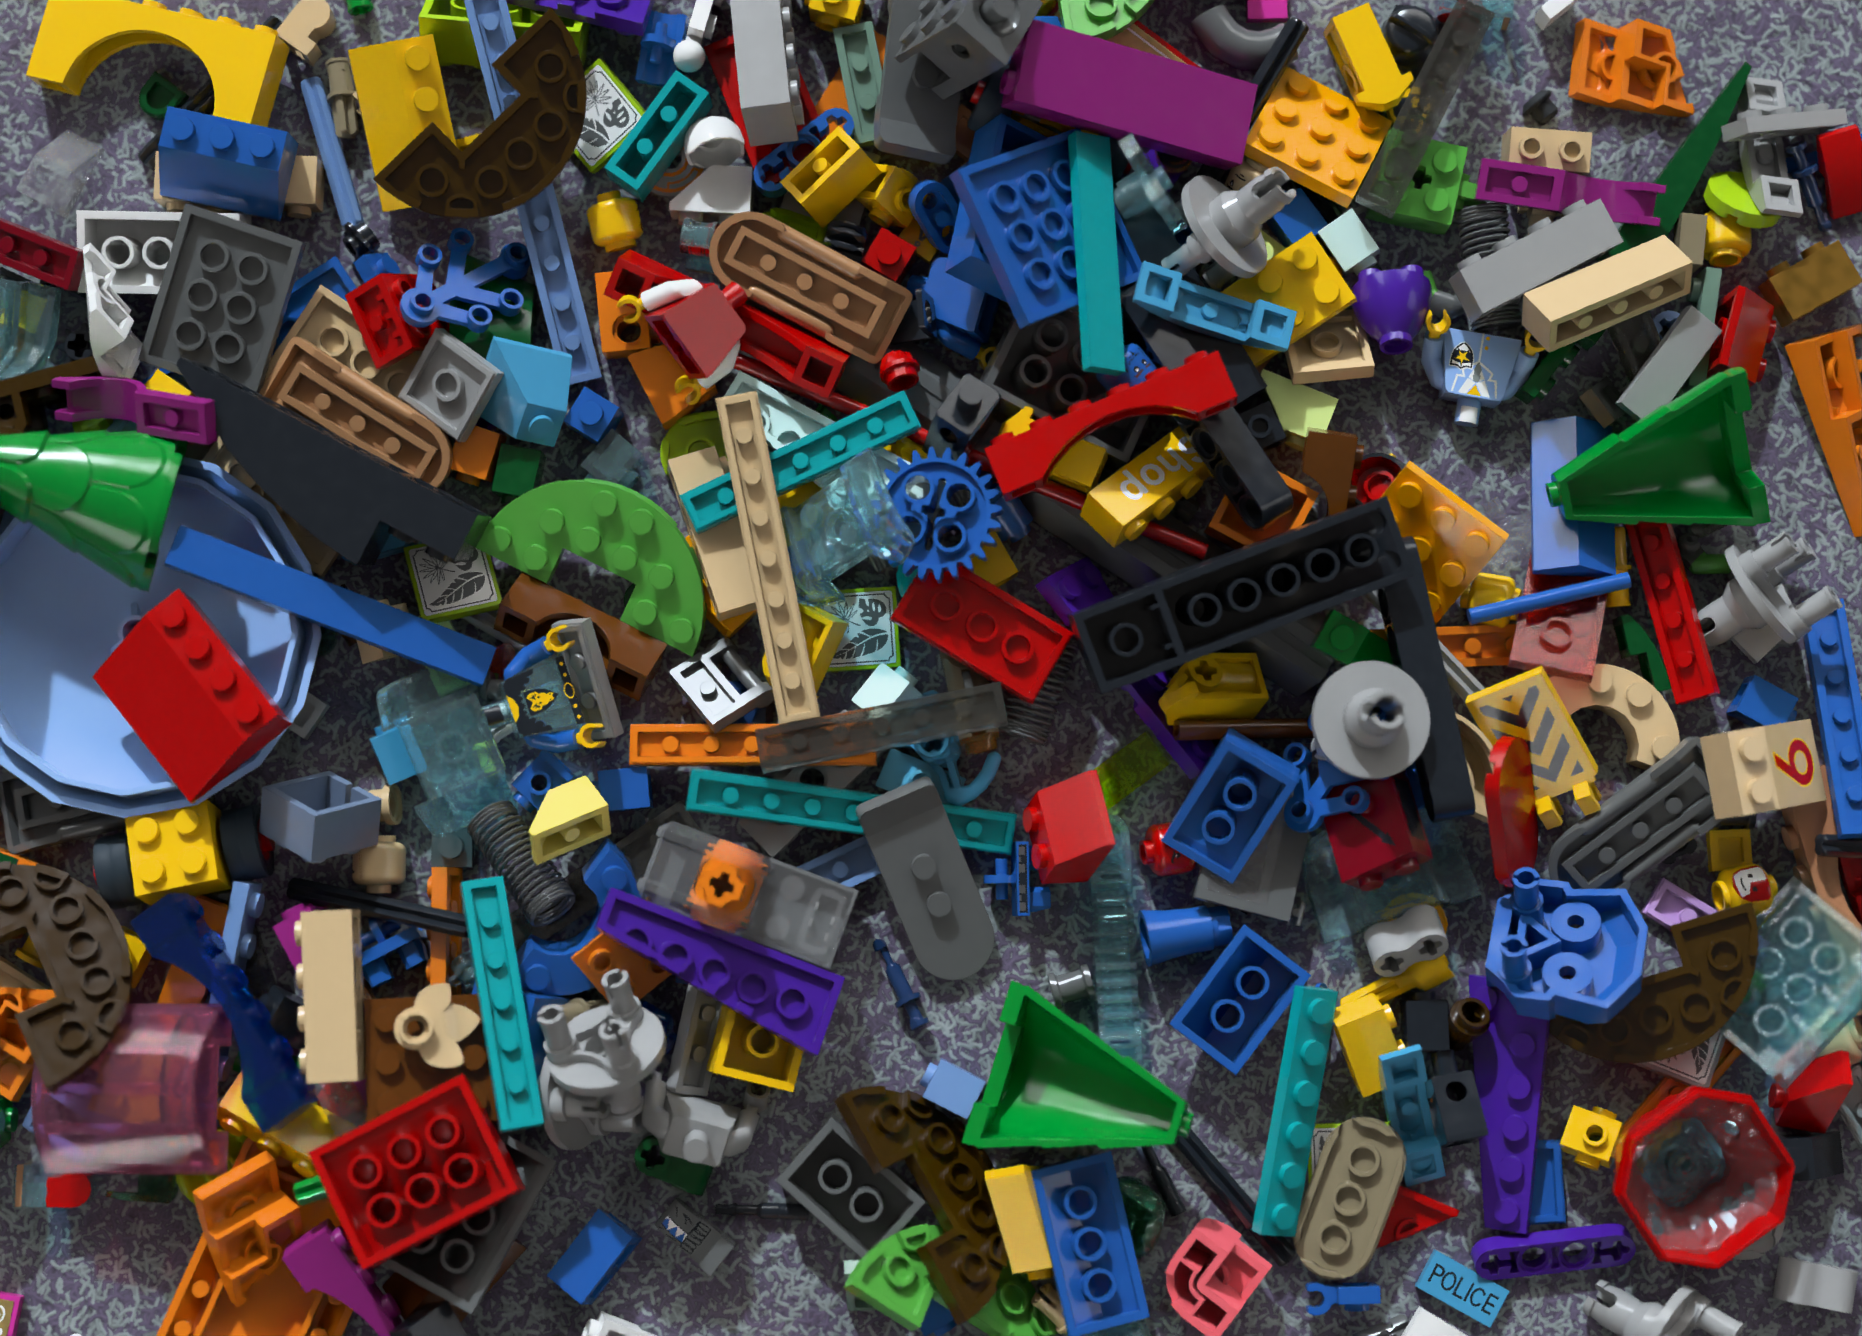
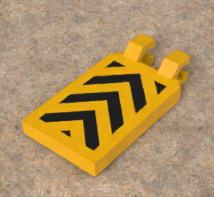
[1465,666,1602,830]

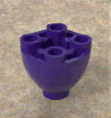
[1351,264,1432,355]

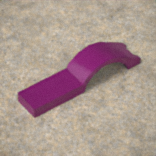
[1474,158,1667,227]
[51,376,217,445]

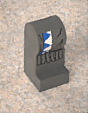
[655,1197,737,1277]

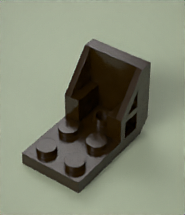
[0,356,102,433]

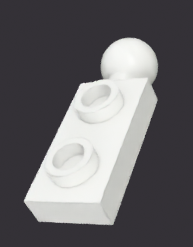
[673,0,723,73]

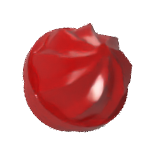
[879,349,920,392]

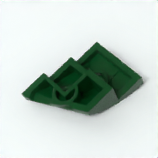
[449,254,536,359]

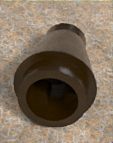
[1448,998,1490,1051]

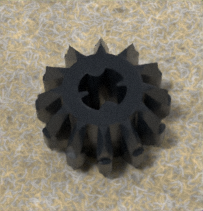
[823,219,868,264]

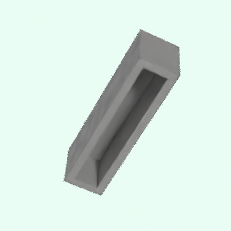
[1449,199,1624,323]

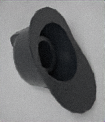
[1381,5,1460,83]

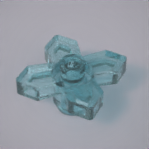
[1113,133,1188,235]

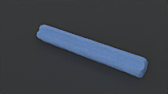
[300,77,364,230]

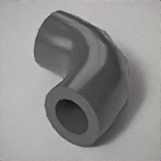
[1190,5,1298,71]

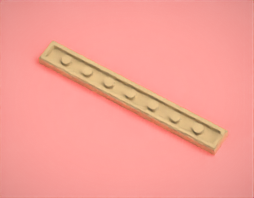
[715,391,821,726]

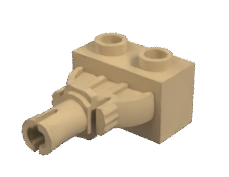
[1501,126,1592,235]

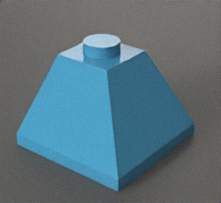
[480,336,573,447]

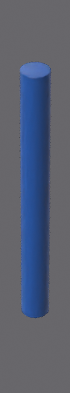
[1467,572,1632,625]

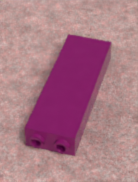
[999,19,1258,170]

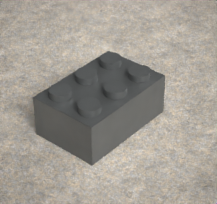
[776,1114,926,1258]

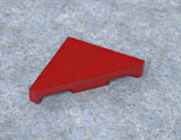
[1377,1185,1460,1248]

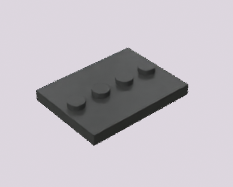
[138,203,307,393]

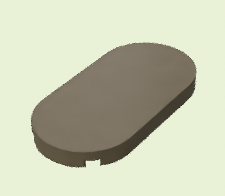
[1293,1117,1407,1280]

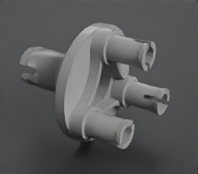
[1161,167,1296,290]
[1698,530,1843,651]
[1310,661,1430,779]
[537,969,666,1121]
[537,1056,645,1150]
[1583,1280,1744,1336]

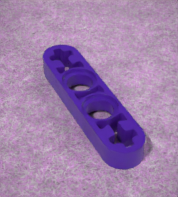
[1470,1223,1636,1280]

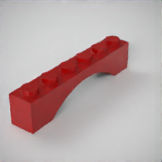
[604,249,851,399]
[984,350,1238,502]

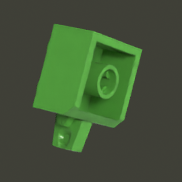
[1365,130,1486,235]

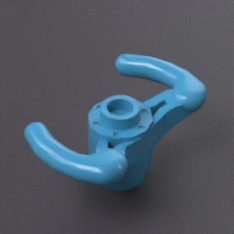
[886,690,1001,806]

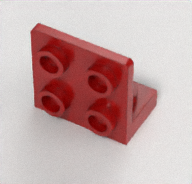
[345,273,449,369]

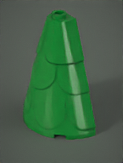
[1545,366,1771,526]
[0,430,188,592]
[962,980,1194,1149]

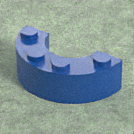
[516,837,641,996]

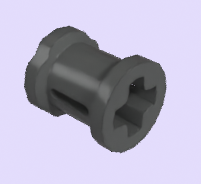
[1047,964,1096,1009]

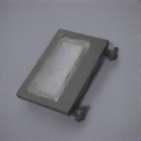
[1193,777,1317,927]

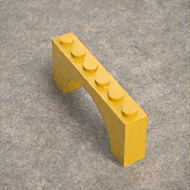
[26,0,290,127]

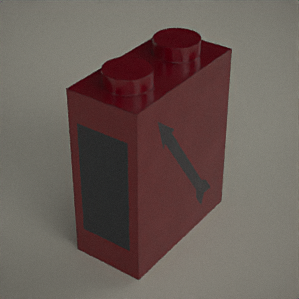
[1324,769,1433,891]

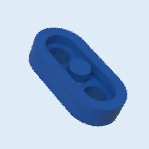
[908,179,959,254]

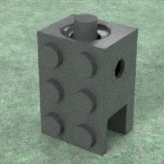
[895,0,1043,100]

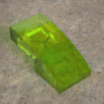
[1094,731,1171,810]

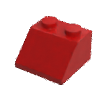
[1706,285,1776,388]
[1022,770,1116,884]

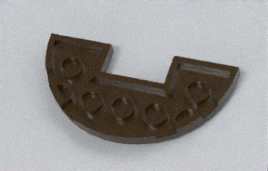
[373,8,587,219]
[0,861,133,1093]
[1549,902,1758,1063]
[833,1086,1008,1325]

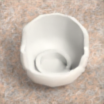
[684,115,745,169]

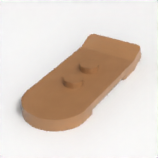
[709,211,913,364]
[259,337,453,488]

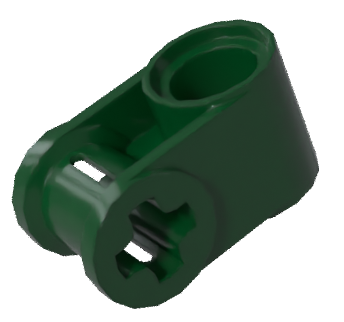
[634,1135,714,1196]

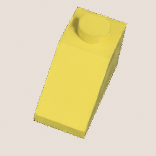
[529,775,611,865]

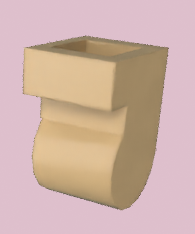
[276,0,336,66]

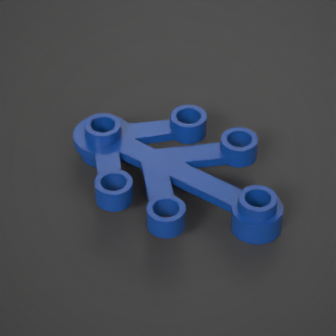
[400,228,531,333]
[1283,706,1390,833]

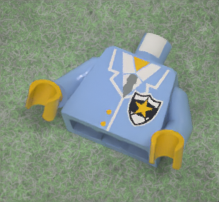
[1421,309,1545,427]

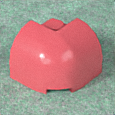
[1165,1218,1273,1336]

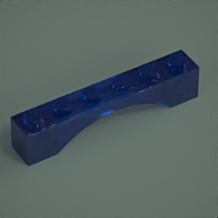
[130,893,319,1133]

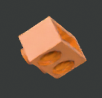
[595,271,660,360]

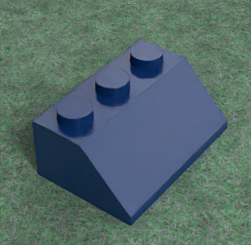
[158,106,298,222]
[1169,924,1311,1075]

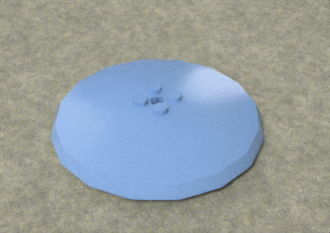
[0,457,322,818]

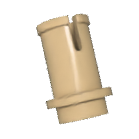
[1031,1283,1068,1336]

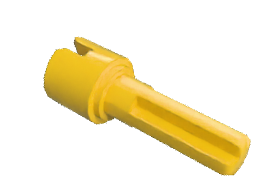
[1340,954,1455,1005]

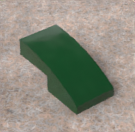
[1612,614,1672,692]

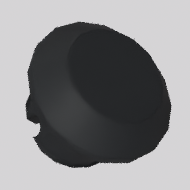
[1522,90,1558,125]

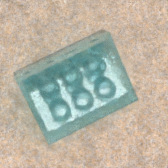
[1718,876,1862,1090]

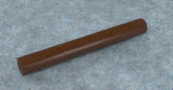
[1173,718,1314,741]

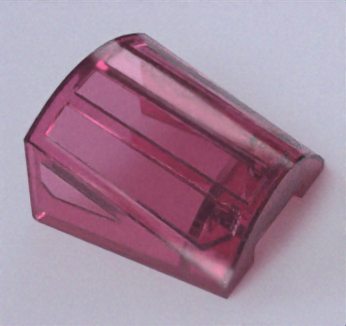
[31,1004,233,1175]

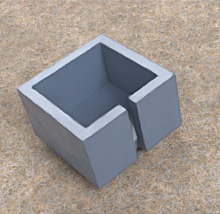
[259,771,382,863]

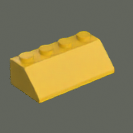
[347,34,456,212]

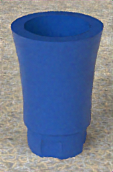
[1138,905,1233,967]

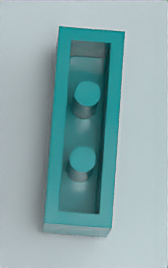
[604,70,713,203]

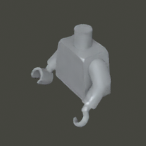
[642,1056,770,1167]

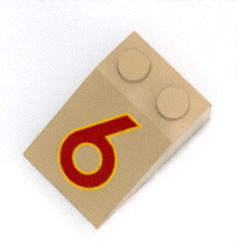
[1700,719,1826,820]

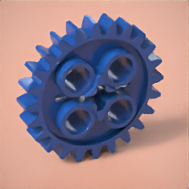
[867,447,1004,583]

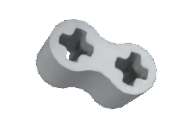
[1364,905,1449,977]
[1772,1256,1859,1314]

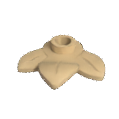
[394,983,480,1068]

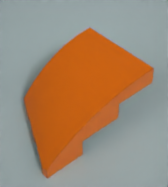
[1568,18,1694,117]
[0,987,56,1102]
[192,1151,304,1307]

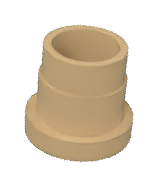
[368,784,403,825]

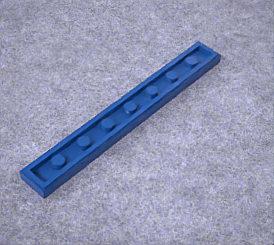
[164,525,497,687]

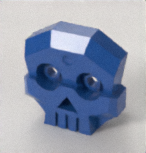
[1485,867,1648,1024]

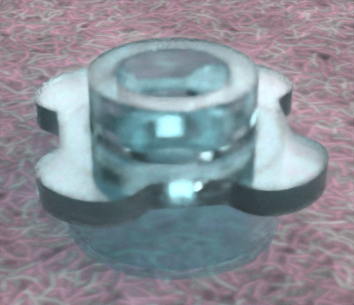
[448,951,475,987]

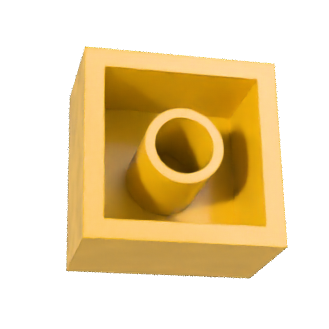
[706,1004,803,1092]

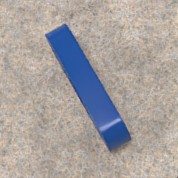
[753,108,855,198]

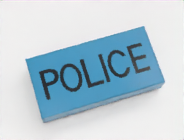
[1415,1249,1509,1328]

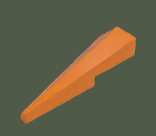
[1785,323,1862,537]

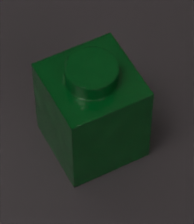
[491,443,546,505]

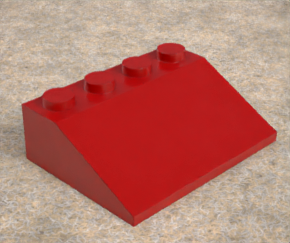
[92,588,292,804]
[308,1074,526,1270]

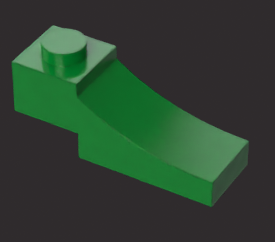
[1310,610,1393,666]

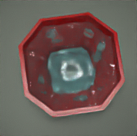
[1612,1086,1795,1269]

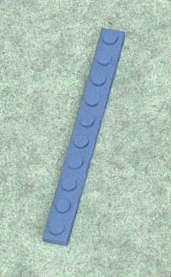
[464,0,602,385]

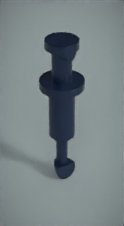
[1786,141,1832,232]
[873,939,929,1031]

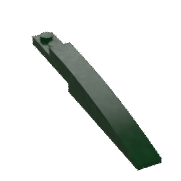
[1514,62,1752,405]

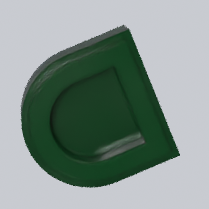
[139,71,189,121]

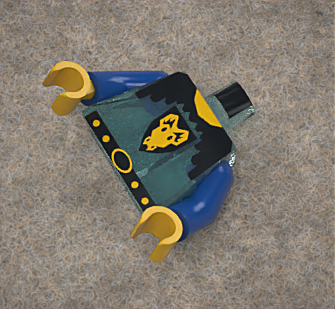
[481,624,606,754]

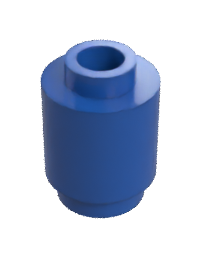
[987,482,1033,543]

